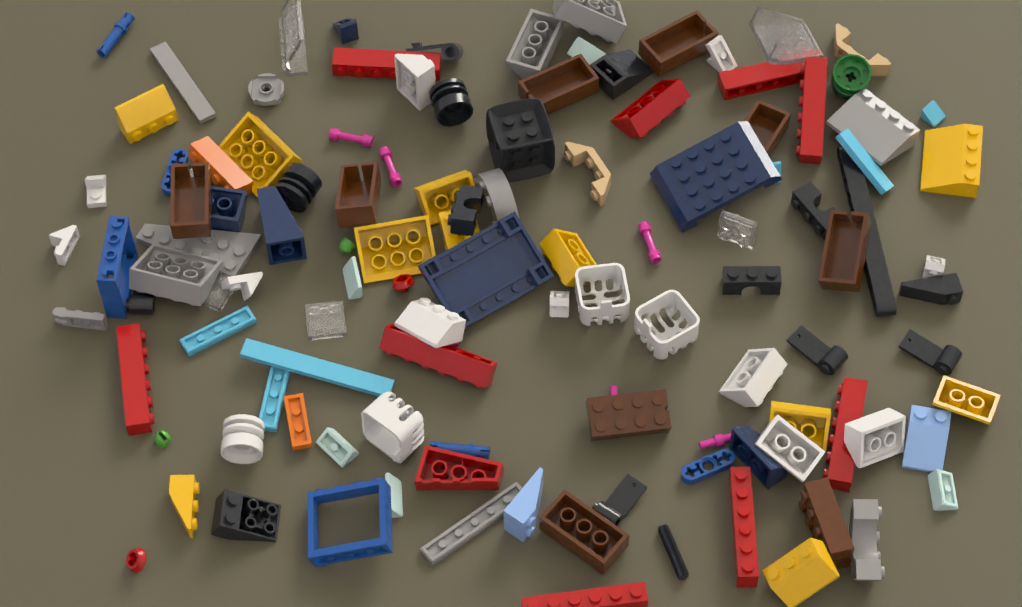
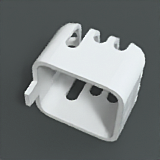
[575,263,630,326]
[634,290,700,360]
[361,392,424,464]

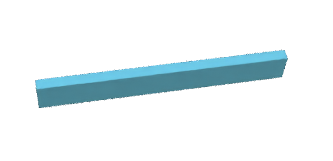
[240,338,395,397]

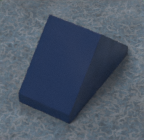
[332,18,359,44]

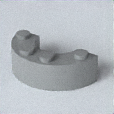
[473,168,519,225]
[849,499,885,581]

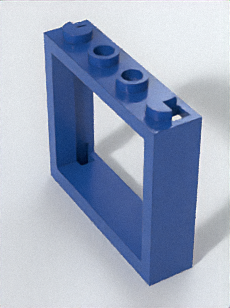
[96,216,138,319]
[307,478,393,567]

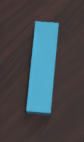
[835,128,894,195]
[179,305,257,357]
[259,366,290,432]

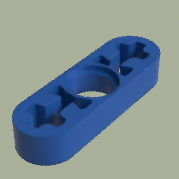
[161,149,189,197]
[681,449,735,485]

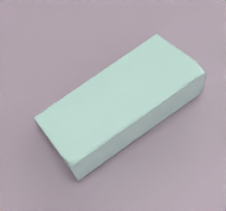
[567,37,606,65]
[343,256,363,300]
[315,427,359,468]
[928,469,958,511]
[385,473,403,518]

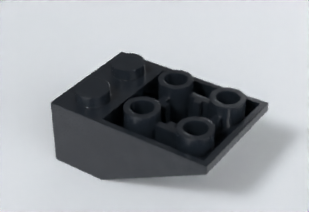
[590,49,654,100]
[211,489,281,542]

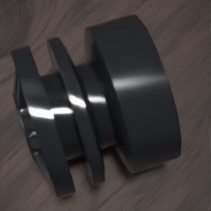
[429,78,473,127]
[275,163,322,213]

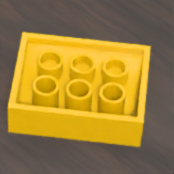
[219,112,303,197]
[920,124,983,198]
[353,215,436,284]

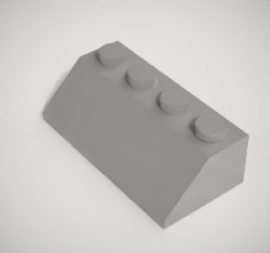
[506,9,564,79]

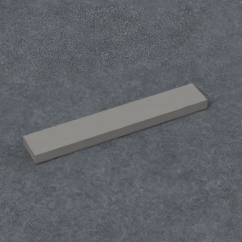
[150,41,216,124]
[420,482,522,566]

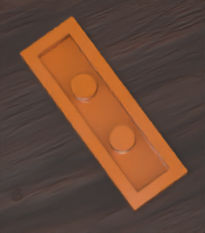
[284,393,312,451]

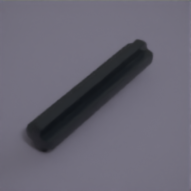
[658,524,689,580]

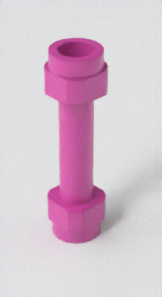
[329,128,374,147]
[379,146,402,187]
[638,221,662,264]

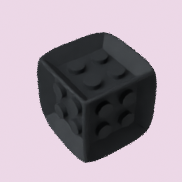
[486,98,555,182]

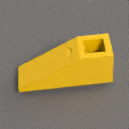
[169,475,200,538]

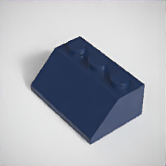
[211,186,247,232]
[729,426,787,490]

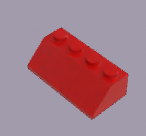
[611,79,691,139]

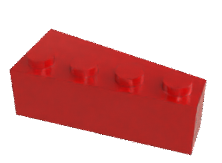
[414,445,504,490]

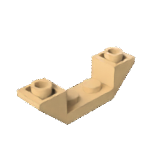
[834,23,891,76]
[563,142,611,207]

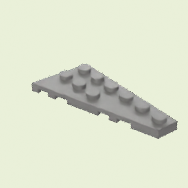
[135,224,262,278]

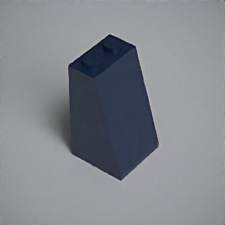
[257,186,307,265]

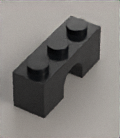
[791,181,835,241]
[447,185,484,236]
[722,266,782,295]

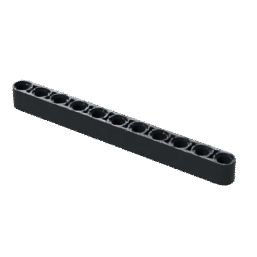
[837,146,897,317]

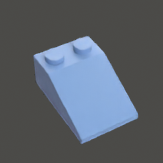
[902,405,951,473]
[504,467,543,543]

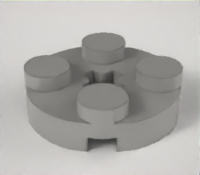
[248,73,285,106]

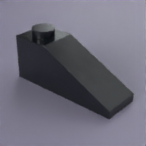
[899,273,963,305]

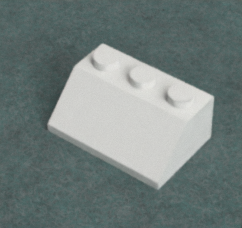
[394,54,436,111]
[394,298,466,348]
[719,348,787,407]
[844,408,906,468]
[755,414,825,483]

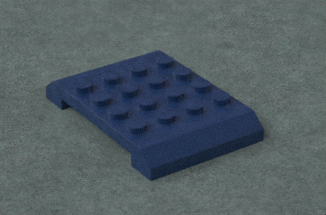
[650,121,782,233]
[418,211,554,328]

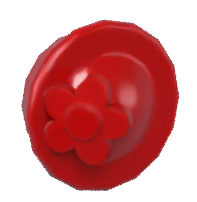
[392,274,415,293]
[126,547,146,573]

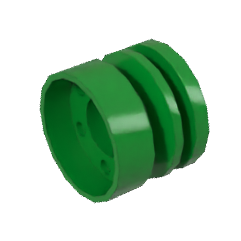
[831,54,871,99]

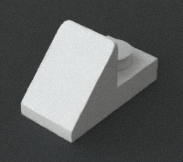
[705,35,738,72]
[85,175,107,208]
[49,225,80,266]
[922,255,946,279]
[221,272,263,301]
[550,291,569,318]

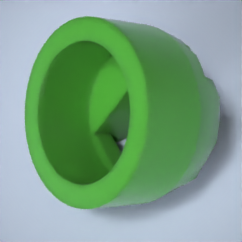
[339,237,356,254]
[154,430,171,448]

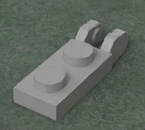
[52,307,108,331]

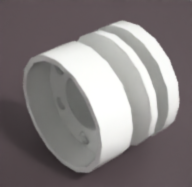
[221,414,265,464]

